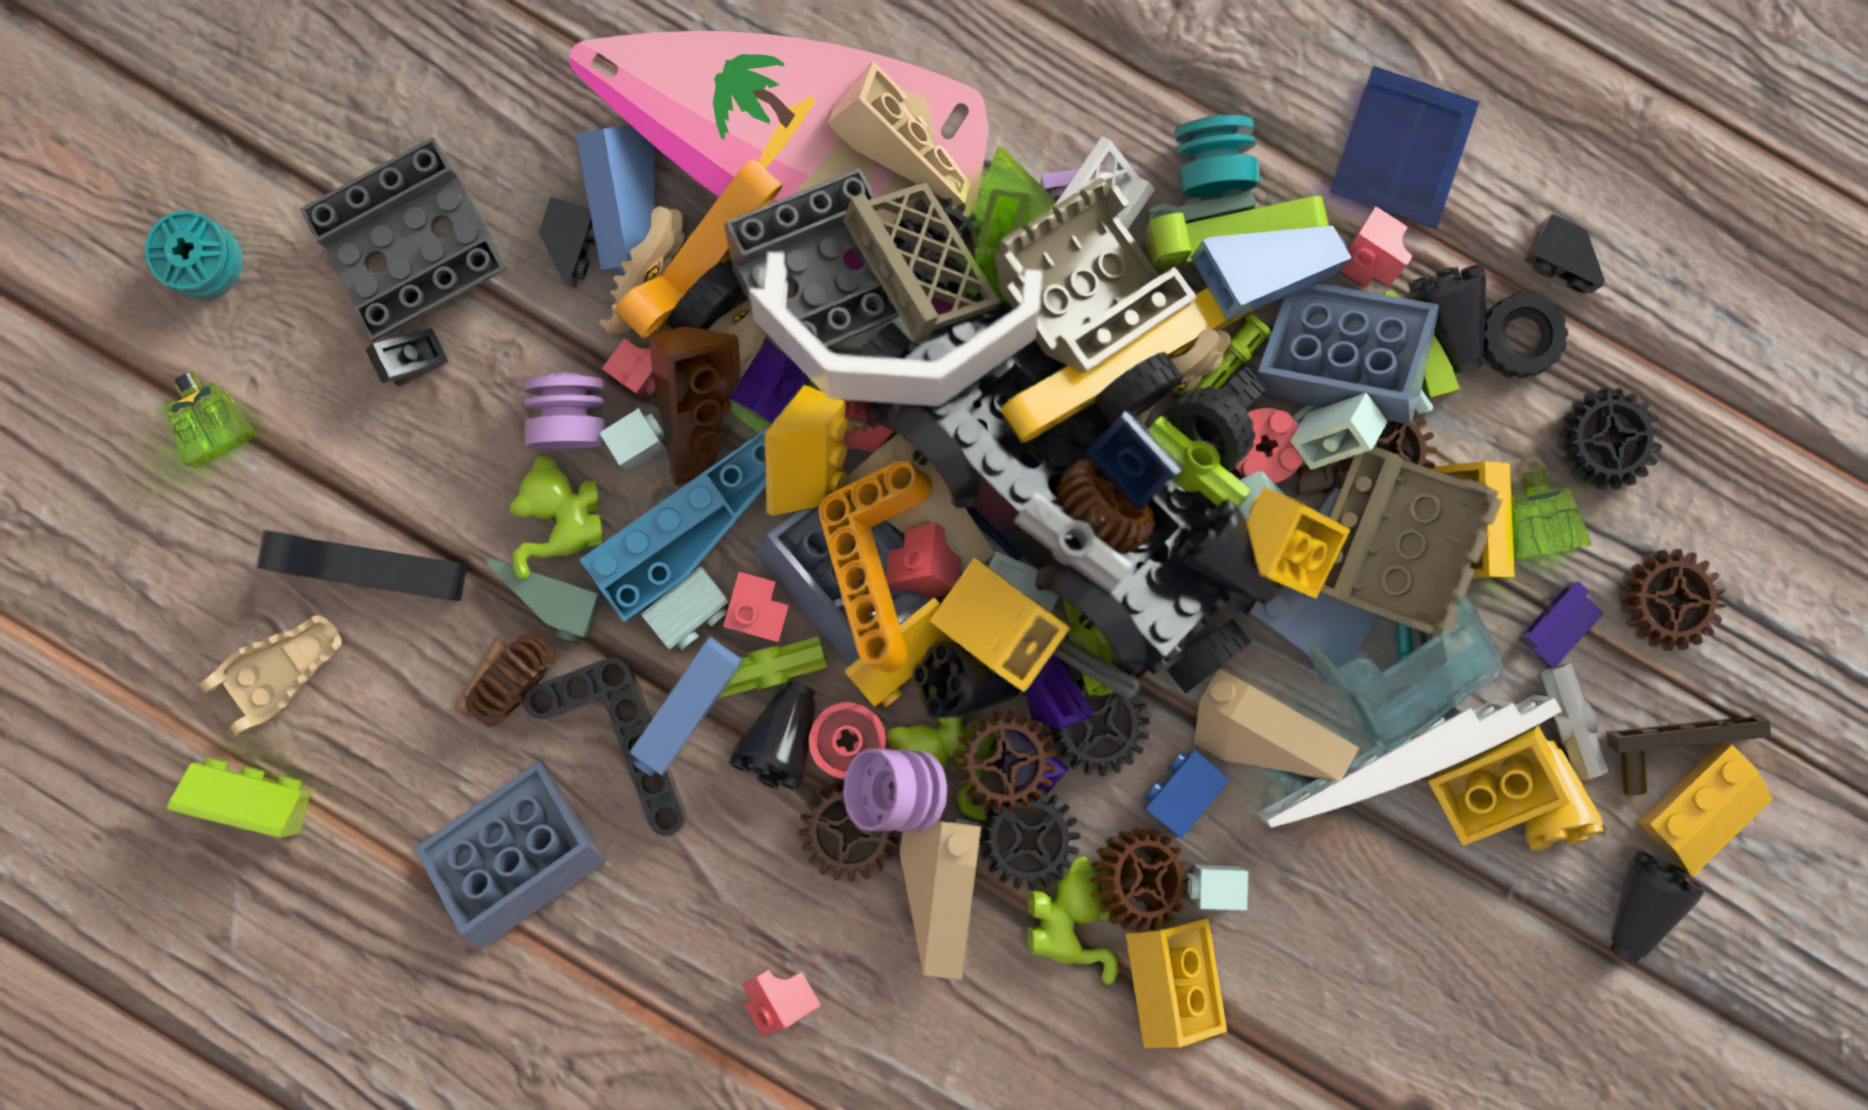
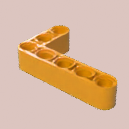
[615,159,783,338]
[819,460,932,673]

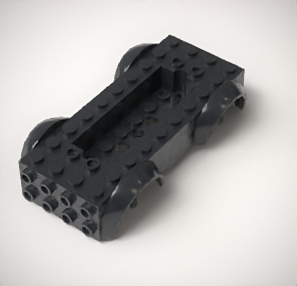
[865,292,1233,679]

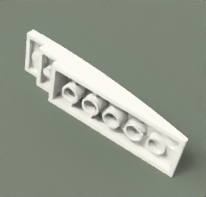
[1256,694,1562,827]

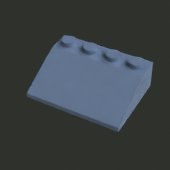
[1258,283,1439,424]
[753,483,934,666]
[1244,487,1381,679]
[414,761,606,950]

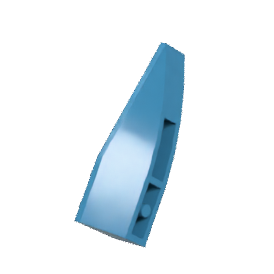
[580,427,768,622]

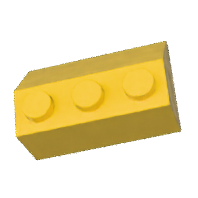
[765,385,848,516]
[1432,461,1515,579]
[1246,486,1351,599]
[844,597,959,708]
[1428,725,1570,846]
[1637,744,1773,878]
[1125,918,1227,1048]

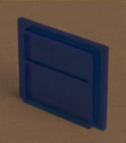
[1329,66,1479,229]

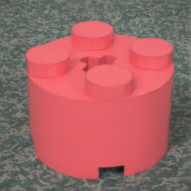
[1224,408,1303,485]
[809,702,887,779]

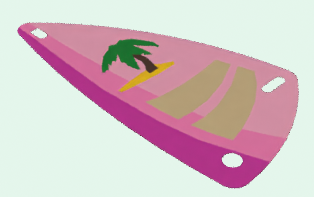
[569,31,989,316]

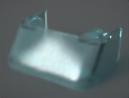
[1309,595,1502,748]

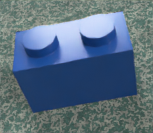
[1143,749,1230,839]

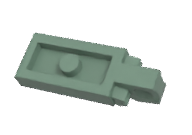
[1148,189,1255,224]

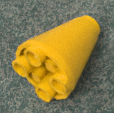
[1525,741,1604,851]

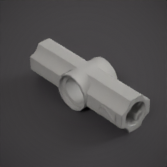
[1014,493,1132,593]
[1538,663,1608,781]

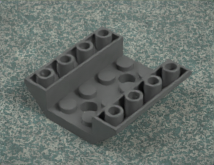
[300,137,506,342]
[724,168,917,362]

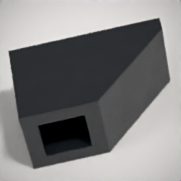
[539,197,596,288]
[1524,214,1605,294]

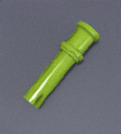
[1177,313,1272,403]

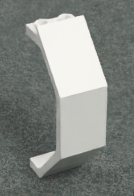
[748,252,1042,406]

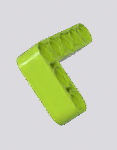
[1143,196,1329,273]

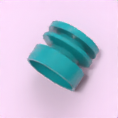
[1174,115,1261,198]
[145,210,243,300]

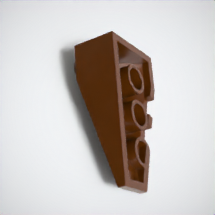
[649,326,740,486]

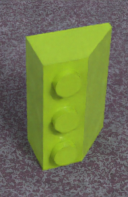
[167,757,312,838]

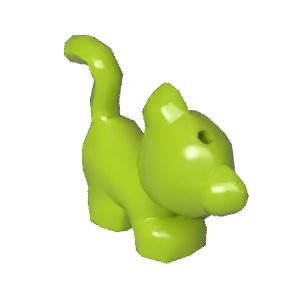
[509,455,602,580]
[886,715,995,821]
[1026,856,1119,985]

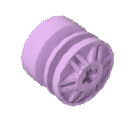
[523,373,605,450]
[843,748,947,832]

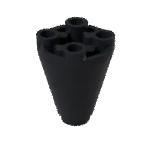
[1408,264,1486,373]
[1173,498,1283,604]
[913,641,1021,718]
[728,681,816,791]
[1610,850,1706,964]

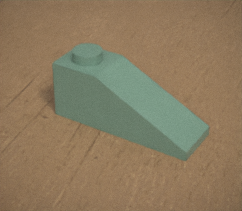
[487,558,603,642]

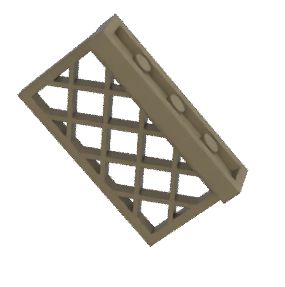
[843,182,1000,342]

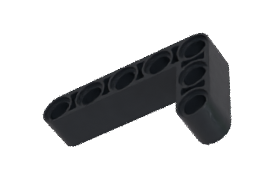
[257,530,467,602]
[523,657,687,836]

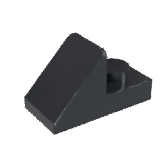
[366,328,448,386]

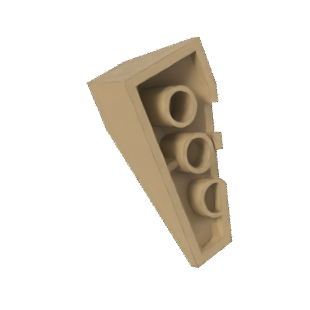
[827,61,970,206]
[846,434,995,574]
[1194,668,1360,782]
[900,820,981,980]

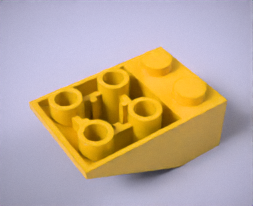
[929,557,1070,692]

